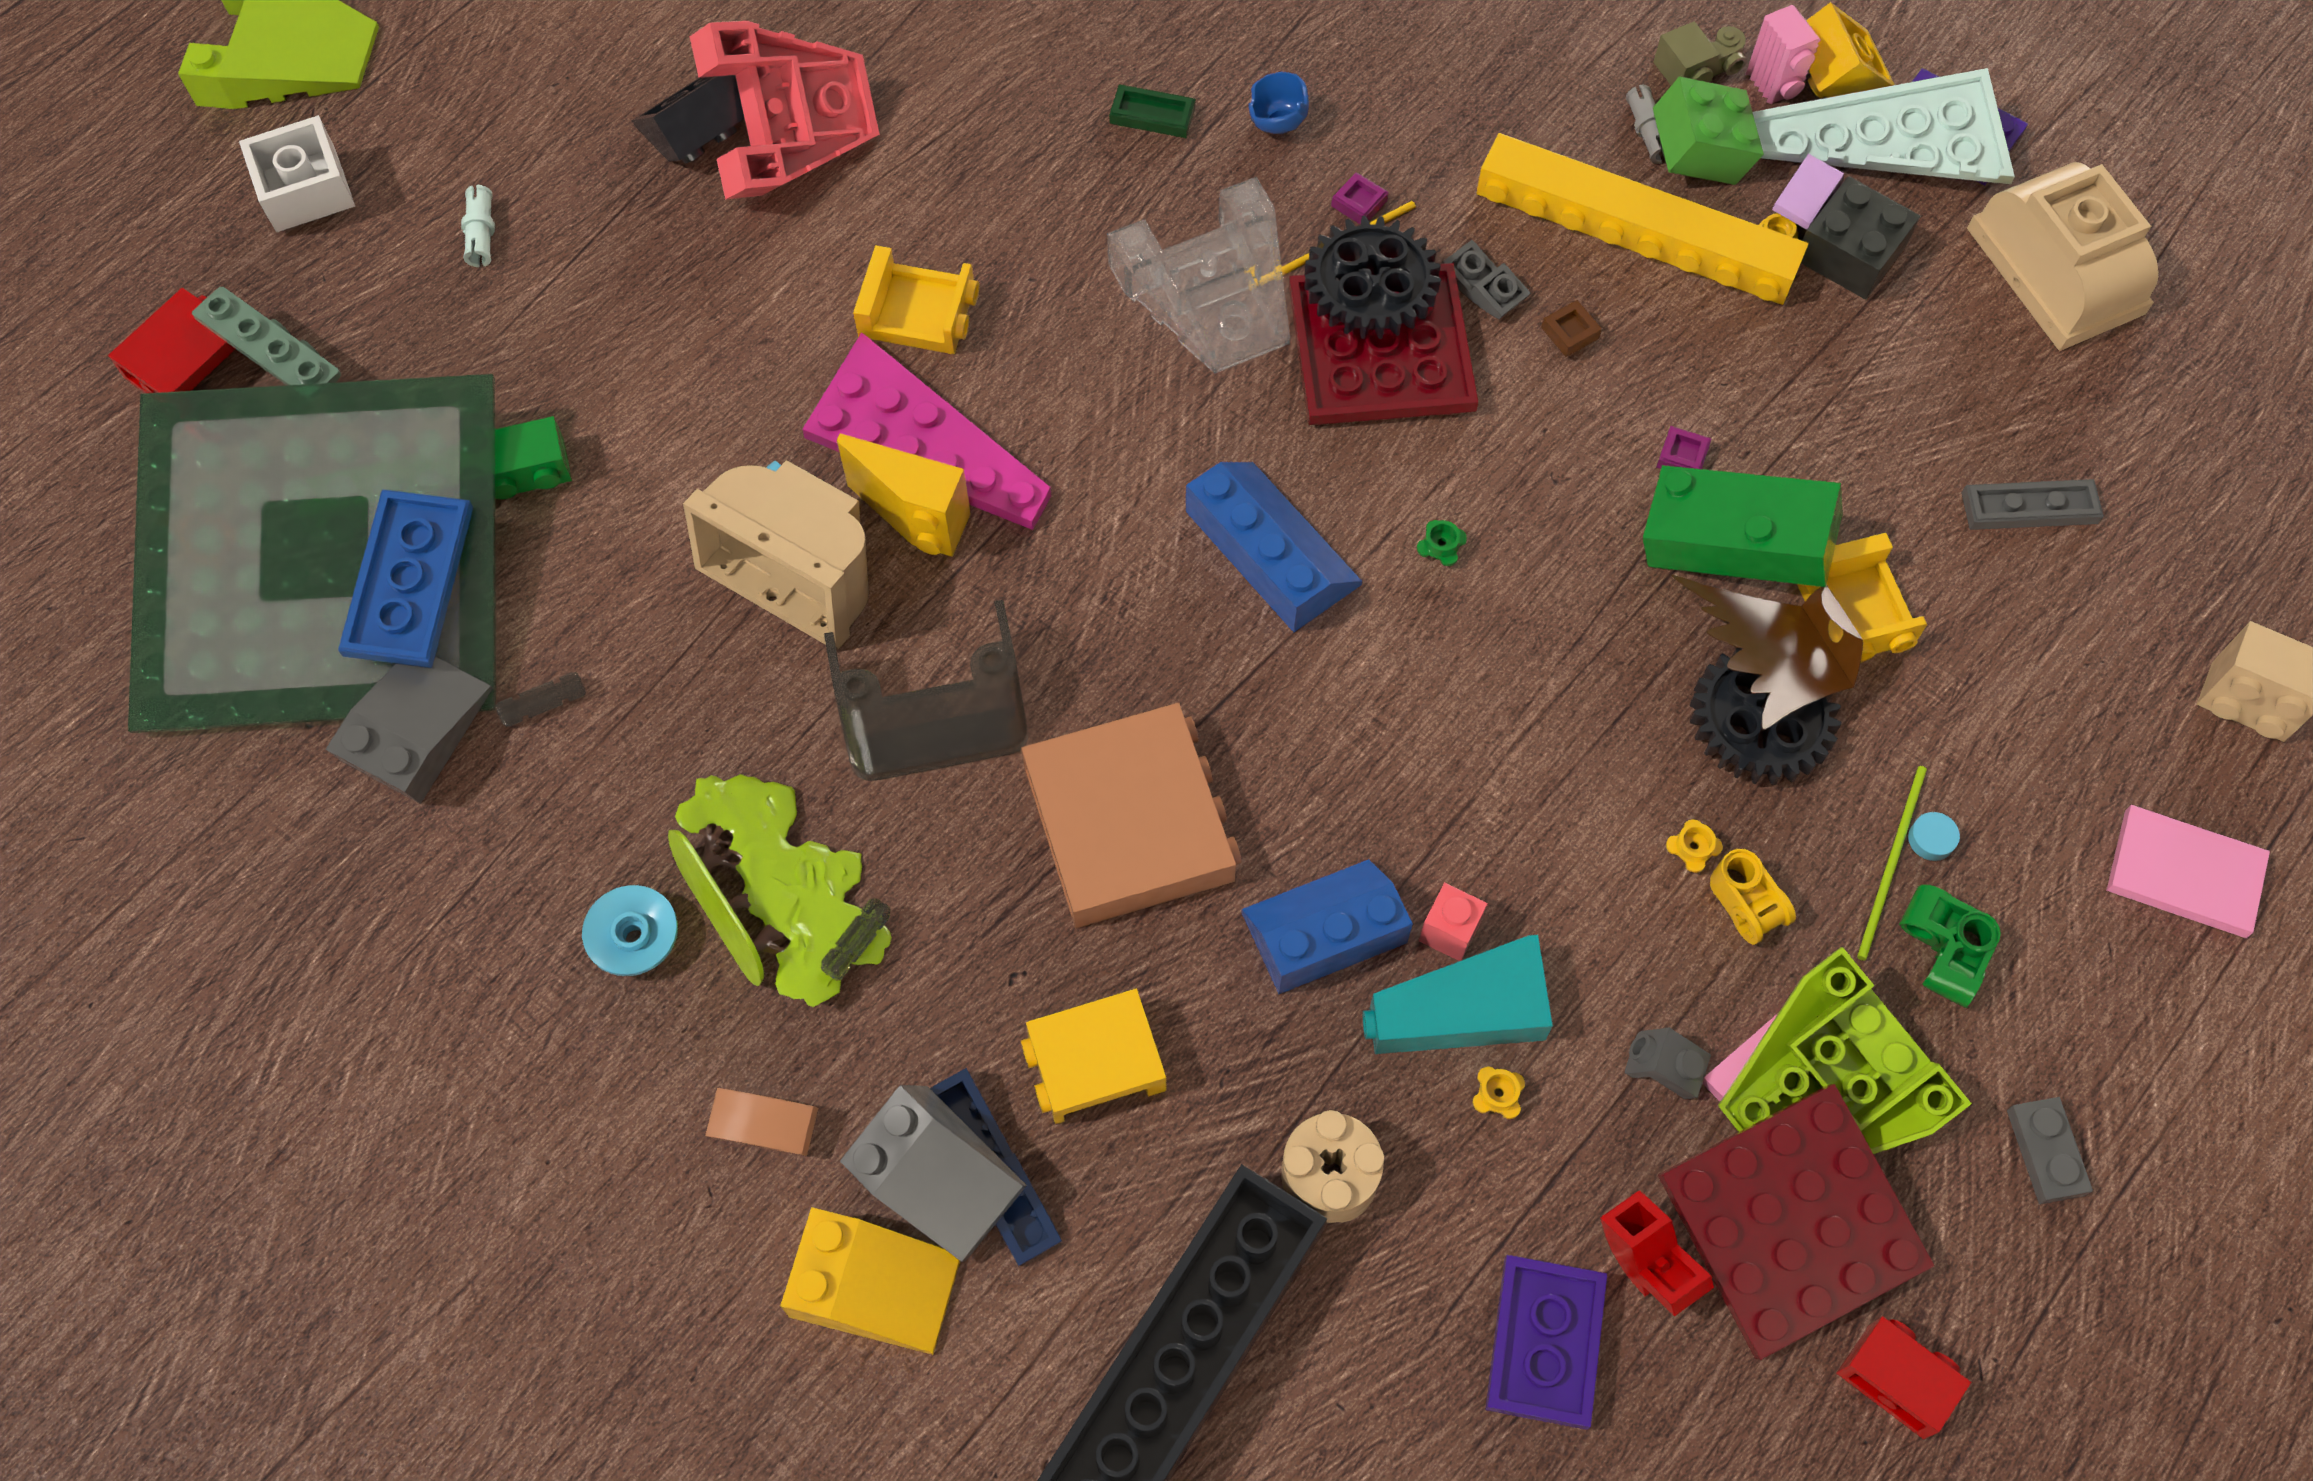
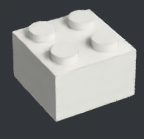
[239,115,355,232]

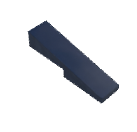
[930,1068,1062,1266]

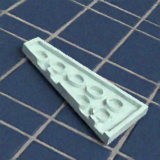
[1753,68,2015,184]

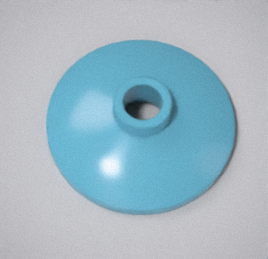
[582,885,678,976]

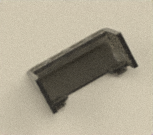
[824,600,1028,781]

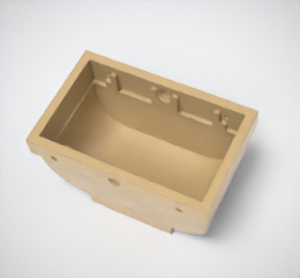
[1967,162,2158,351]
[683,460,869,651]

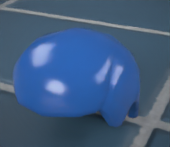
[1248,71,1309,134]

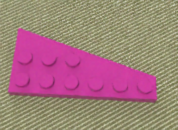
[802,332,1051,530]

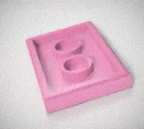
[2106,805,2270,938]

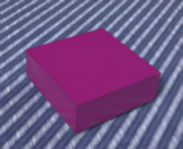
[1331,172,1389,224]
[1656,426,1712,469]

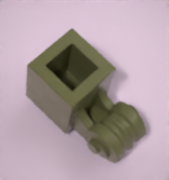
[1653,21,1747,86]

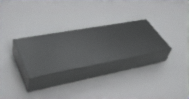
[1961,479,2104,530]

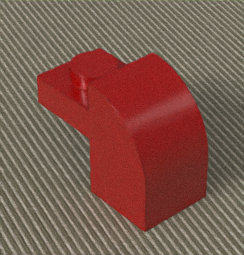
[1600,1190,1714,1317]

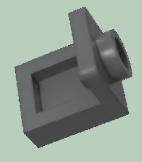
[1625,1027,1711,1099]

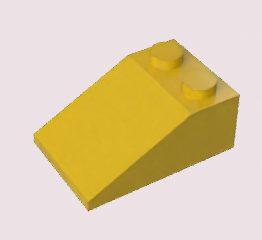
[837,433,971,557]
[780,1207,960,1355]

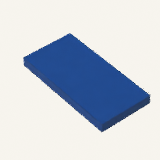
[338,489,473,668]

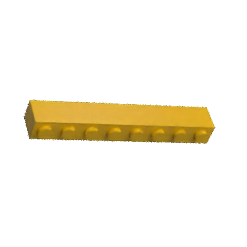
[1476,133,1809,305]

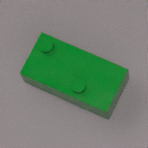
[1643,465,1843,587]

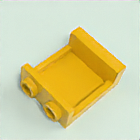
[853,245,979,354]
[1797,533,1927,663]
[1021,988,1166,1124]

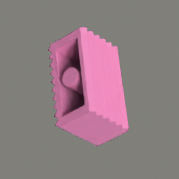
[1745,5,1821,104]

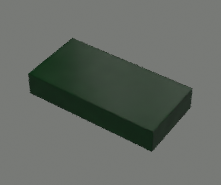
[1109,84,1196,138]

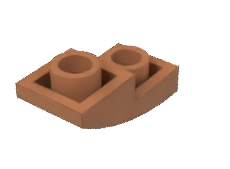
[705,1088,818,1156]

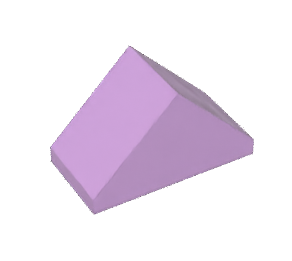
[1772,154,1844,230]

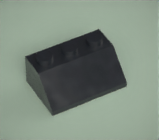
[631,75,745,164]

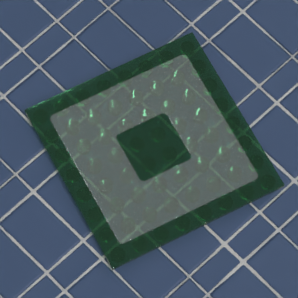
[128,374,496,733]

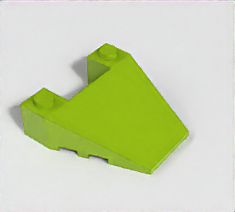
[178,0,379,109]

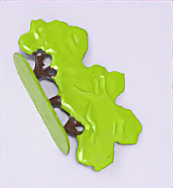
[668,774,892,1007]

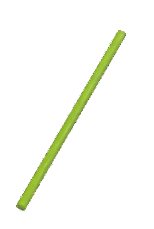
[1857,766,1927,961]

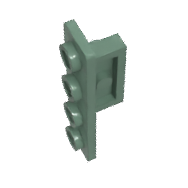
[192,287,341,402]

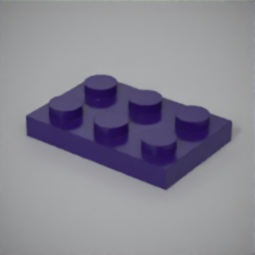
[1485,1255,1607,1430]

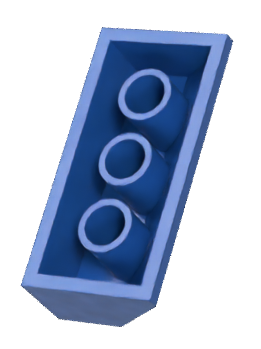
[1186,462,1362,633]

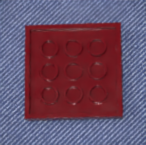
[1289,263,1478,425]
[1658,1084,1935,1360]

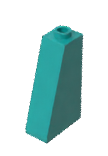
[1362,935,1553,1054]

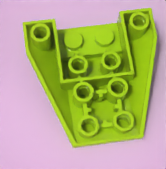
[1718,947,1972,1154]

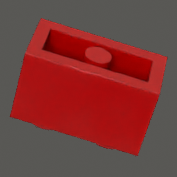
[1836,1316,1972,1440]

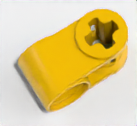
[1710,849,1796,945]

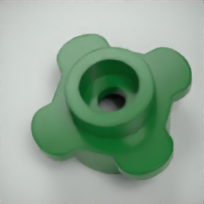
[1417,520,1467,566]

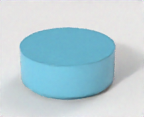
[1908,812,1960,861]

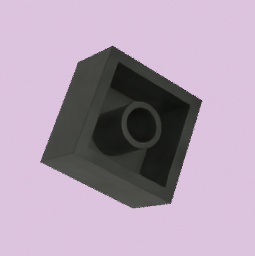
[1801,176,1921,300]

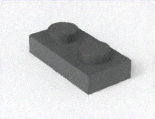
[2007,1097,2093,1205]

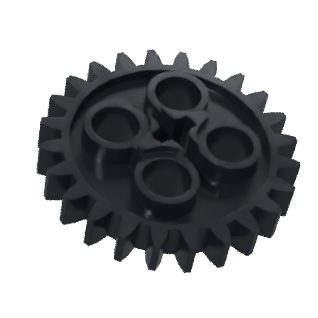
[1304,216,1441,339]
[1689,647,1842,785]

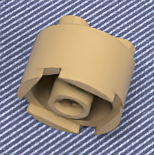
[1281,1110,1384,1223]

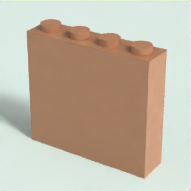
[1021,703,1241,929]

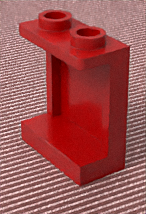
[108,288,236,421]

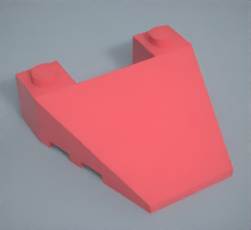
[690,21,880,200]

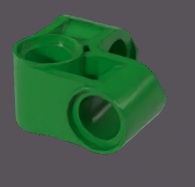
[1899,885,2001,1008]

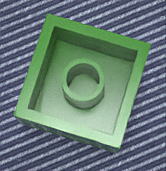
[1653,76,1764,185]

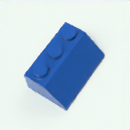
[1241,859,1413,994]

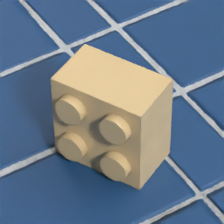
[2196,621,2313,742]

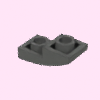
[1442,240,1531,319]

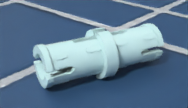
[461,185,495,267]

